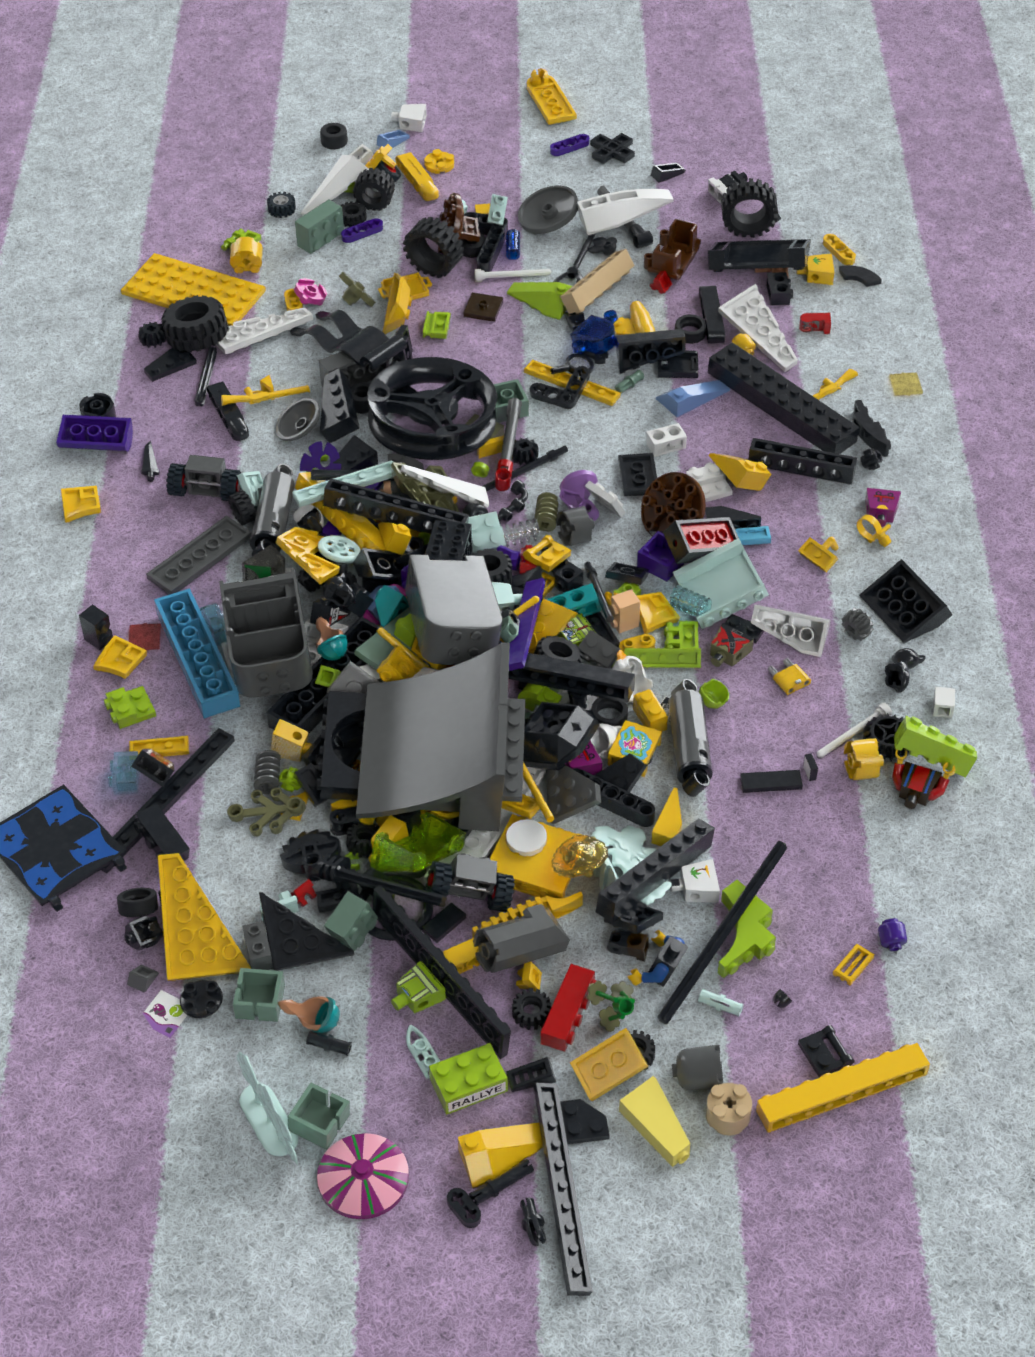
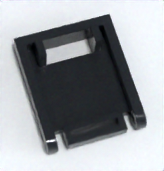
[658,350,699,378]

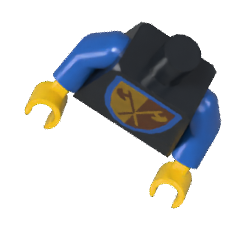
[627,930,688,987]

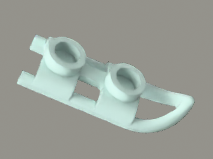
[406,1025,440,1079]

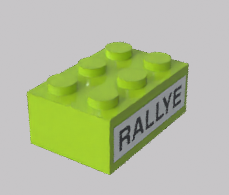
[429,1043,508,1115]

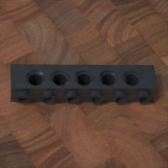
[748,438,857,485]

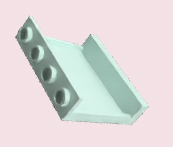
[673,538,769,629]

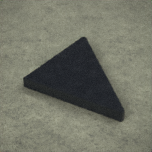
[259,892,354,971]

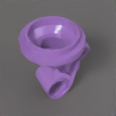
[559,470,599,521]

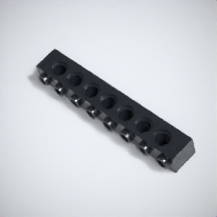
[323,478,469,534]

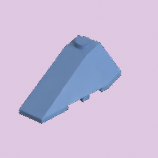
[656,380,730,417]

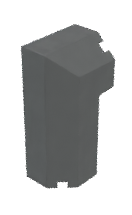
[473,904,570,973]

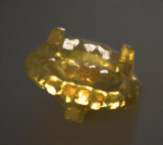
[551,835,608,878]

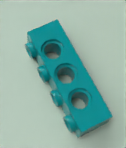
[540,583,602,617]

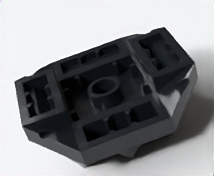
[523,702,600,771]

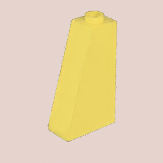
[619,1076,690,1167]

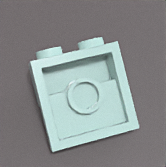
[468,511,506,553]

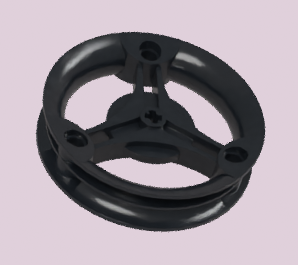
[368,357,497,460]

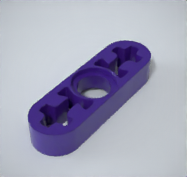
[550,134,590,156]
[341,218,383,243]

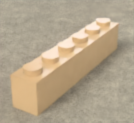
[560,249,635,314]

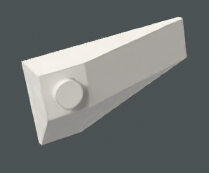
[751,604,831,657]

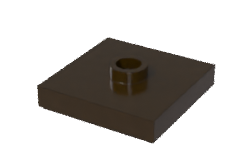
[463,292,503,322]

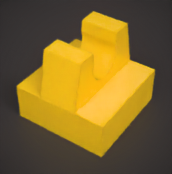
[516,962,542,992]

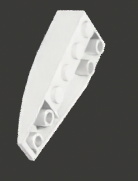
[577,189,674,235]

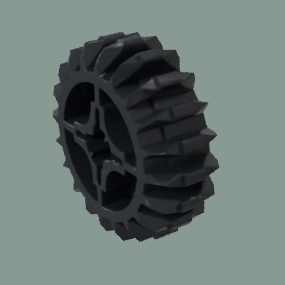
[862,713,909,762]

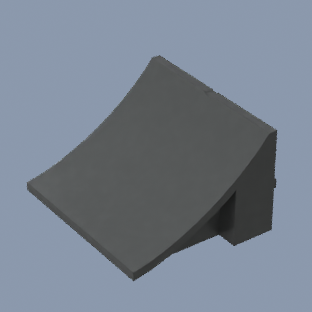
[356,642,525,831]

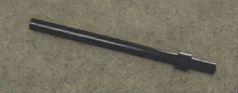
[482,445,568,492]
[584,562,614,622]

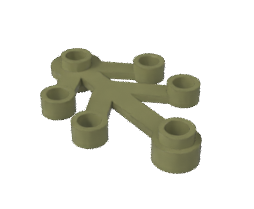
[227,787,306,836]

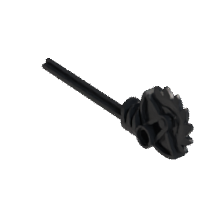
[280,829,447,907]

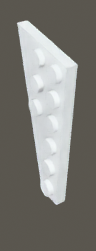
[718,284,798,372]
[216,308,313,354]

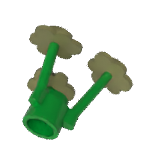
[587,980,635,1032]

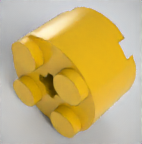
[230,237,263,273]
[844,738,884,780]

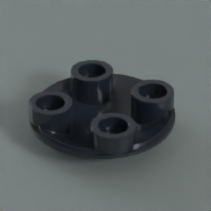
[180,980,223,1018]

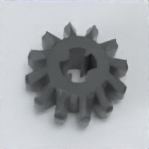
[842,608,874,641]

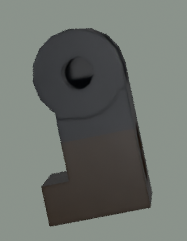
[607,930,650,962]

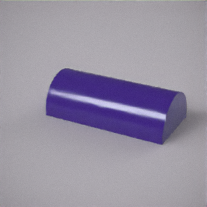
[56,414,133,452]

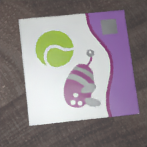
[143,990,187,1038]

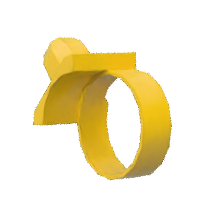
[856,515,891,547]

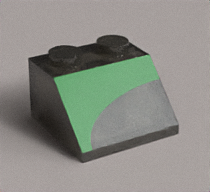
[242,545,285,581]

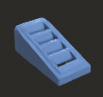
[376,130,410,148]

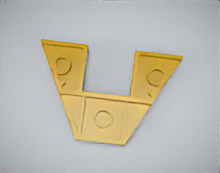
[276,527,354,584]

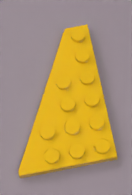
[158,853,251,981]

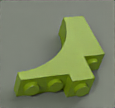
[717,879,776,978]

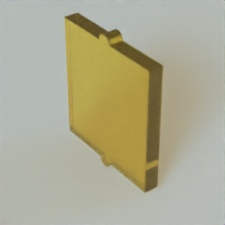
[889,372,923,396]

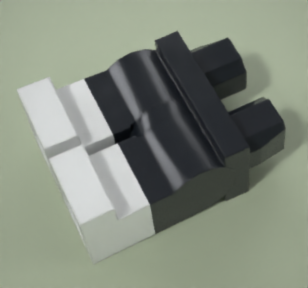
[708,171,754,204]

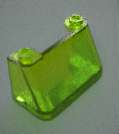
[370,812,466,872]

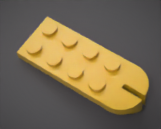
[526,68,577,125]

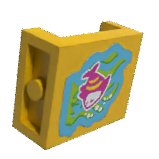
[608,720,662,777]

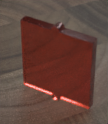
[129,623,161,650]

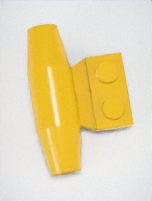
[607,301,655,345]

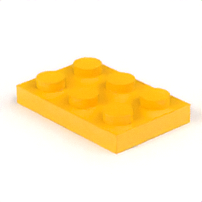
[570,1028,648,1101]

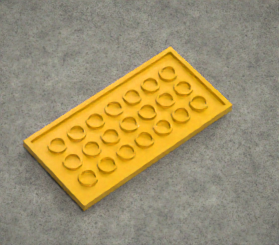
[121,253,266,326]

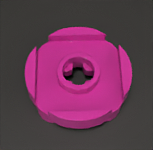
[294,278,327,305]

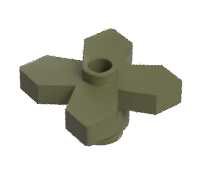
[339,272,376,307]

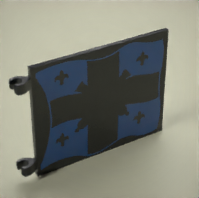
[0,784,127,912]

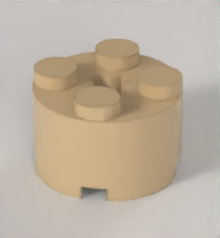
[706,1083,752,1136]

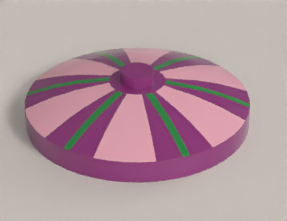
[317,1133,409,1219]

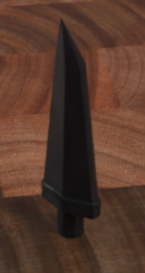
[141,440,159,482]

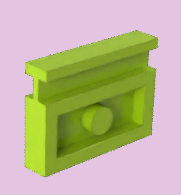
[423,311,451,339]

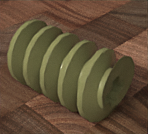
[534,492,559,532]

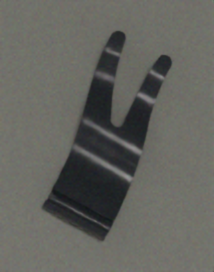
[290,310,407,370]

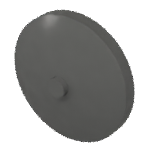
[518,185,579,234]

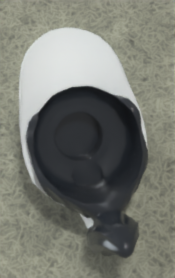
[293,504,324,534]

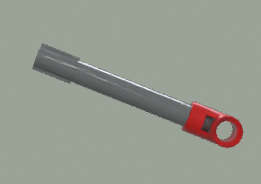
[495,398,522,491]

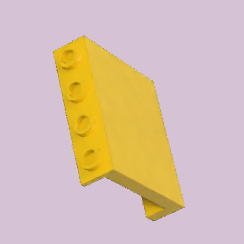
[490,814,588,898]

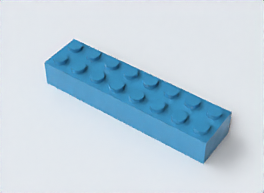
[154,588,241,718]

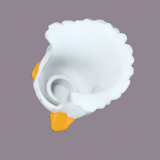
[612,650,653,703]

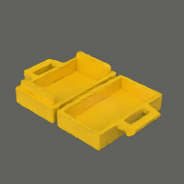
[378,272,432,300]

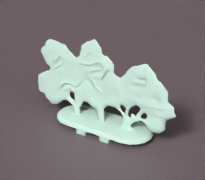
[589,825,672,905]
[237,1052,298,1165]

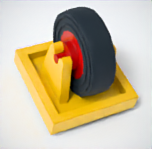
[365,144,401,182]

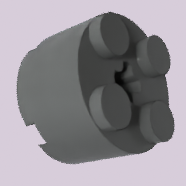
[556,506,595,546]

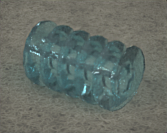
[670,585,712,617]

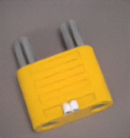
[768,658,811,695]

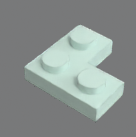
[237,471,263,508]

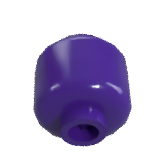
[878,918,907,951]

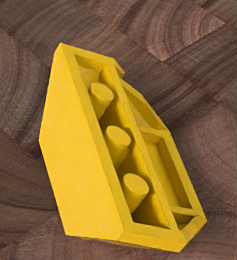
[382,272,413,334]

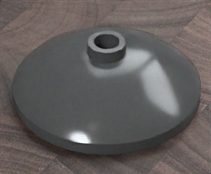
[276,398,320,441]

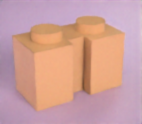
[610,589,640,634]

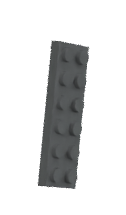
[146,516,252,595]

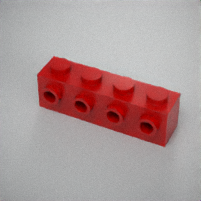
[541,964,597,1052]

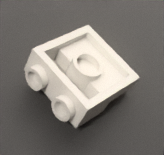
[686,462,733,502]

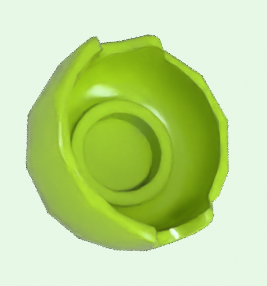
[698,679,729,709]

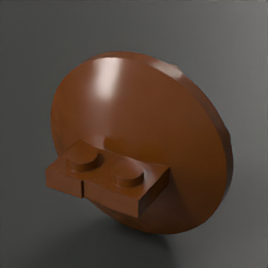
[438,193,480,255]
[641,472,706,536]

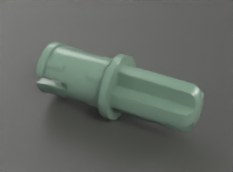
[615,370,644,393]

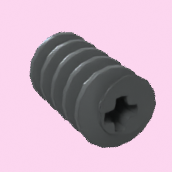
[254,750,281,794]

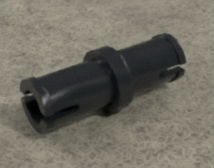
[306,1031,352,1056]

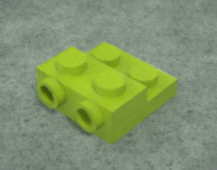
[104,686,156,729]

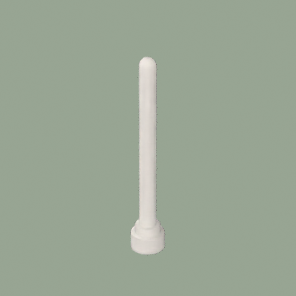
[474,269,551,282]
[817,702,892,758]

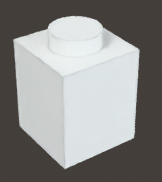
[933,687,955,718]

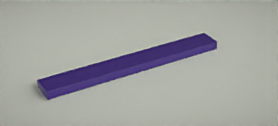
[509,578,545,671]

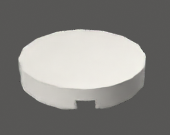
[506,819,547,856]

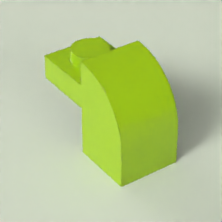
[517,683,562,711]

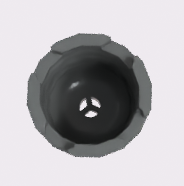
[672,1045,723,1091]

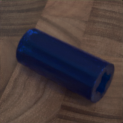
[506,229,520,260]

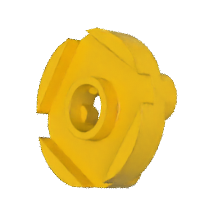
[424,149,454,174]

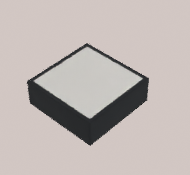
[803,753,818,781]

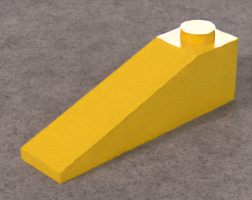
[458,1122,543,1188]

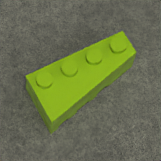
[894,716,978,778]

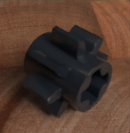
[860,448,883,470]

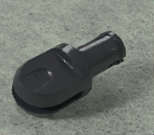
[520,1198,547,1247]

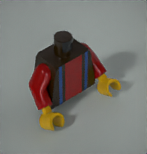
[892,750,956,809]

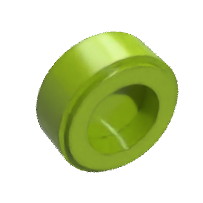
[471,462,490,478]

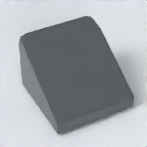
[127,965,159,993]

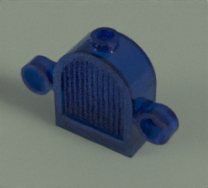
[570,310,618,354]

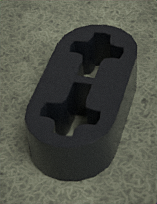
[447,1188,481,1228]

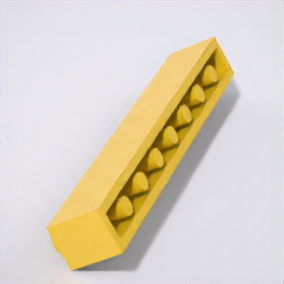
[295,472,387,551]
[756,1043,930,1133]

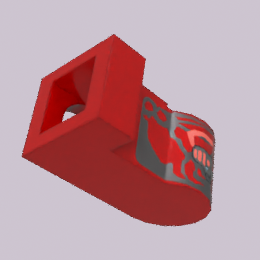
[799,313,831,334]

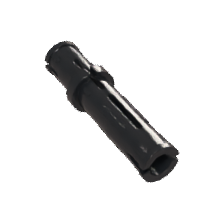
[469,1159,534,1206]

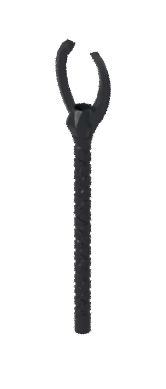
[553,234,596,283]

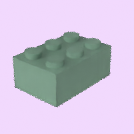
[295,199,344,254]

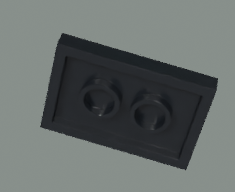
[618,453,657,496]

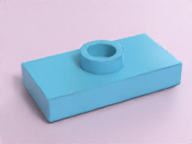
[735,526,771,545]

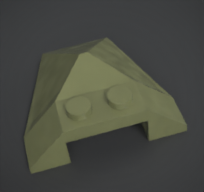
[391,462,459,512]

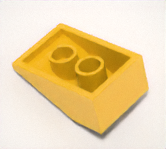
[708,453,771,491]

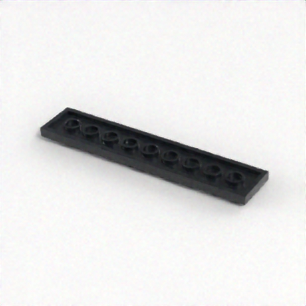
[373,885,511,1059]

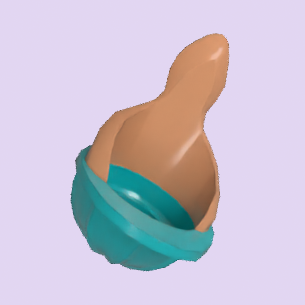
[316,617,347,660]
[278,996,340,1033]

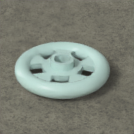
[318,535,361,563]

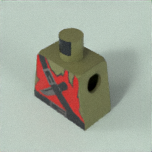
[710,623,754,667]

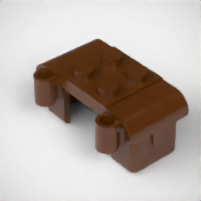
[644,219,701,281]

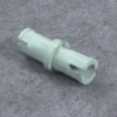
[698,989,744,1017]

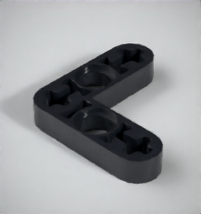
[529,366,590,409]

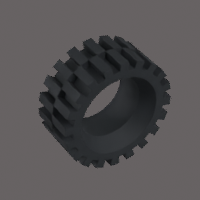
[721,178,778,238]
[403,217,464,278]

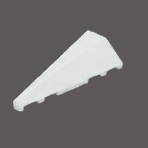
[301,155,369,216]
[400,464,489,508]

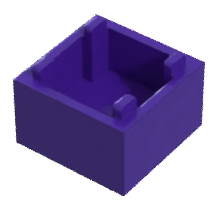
[637,531,685,582]

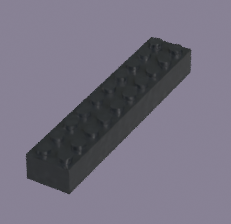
[708,342,859,454]

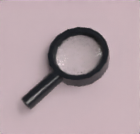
[550,353,594,376]

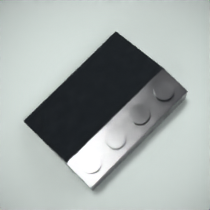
[859,559,952,643]

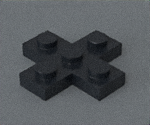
[590,133,635,164]

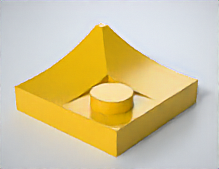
[61,486,101,523]
[637,592,680,634]
[93,635,147,679]

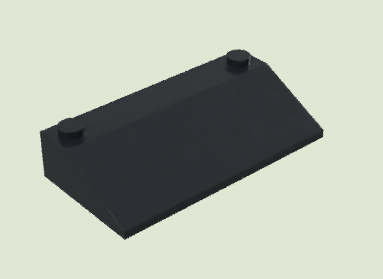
[708,239,811,272]

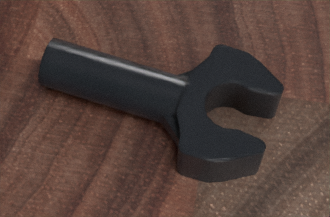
[577,349,609,364]

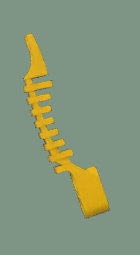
[443,891,583,974]

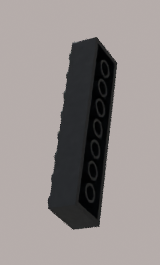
[266,617,380,733]

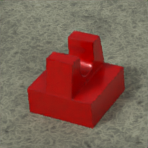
[650,271,672,294]
[290,879,317,907]

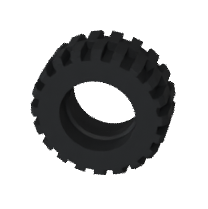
[161,295,228,352]

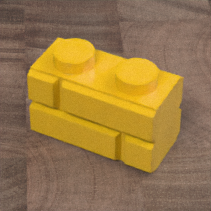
[633,689,668,732]

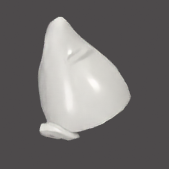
[591,723,622,759]

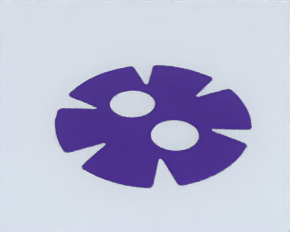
[300,441,341,481]

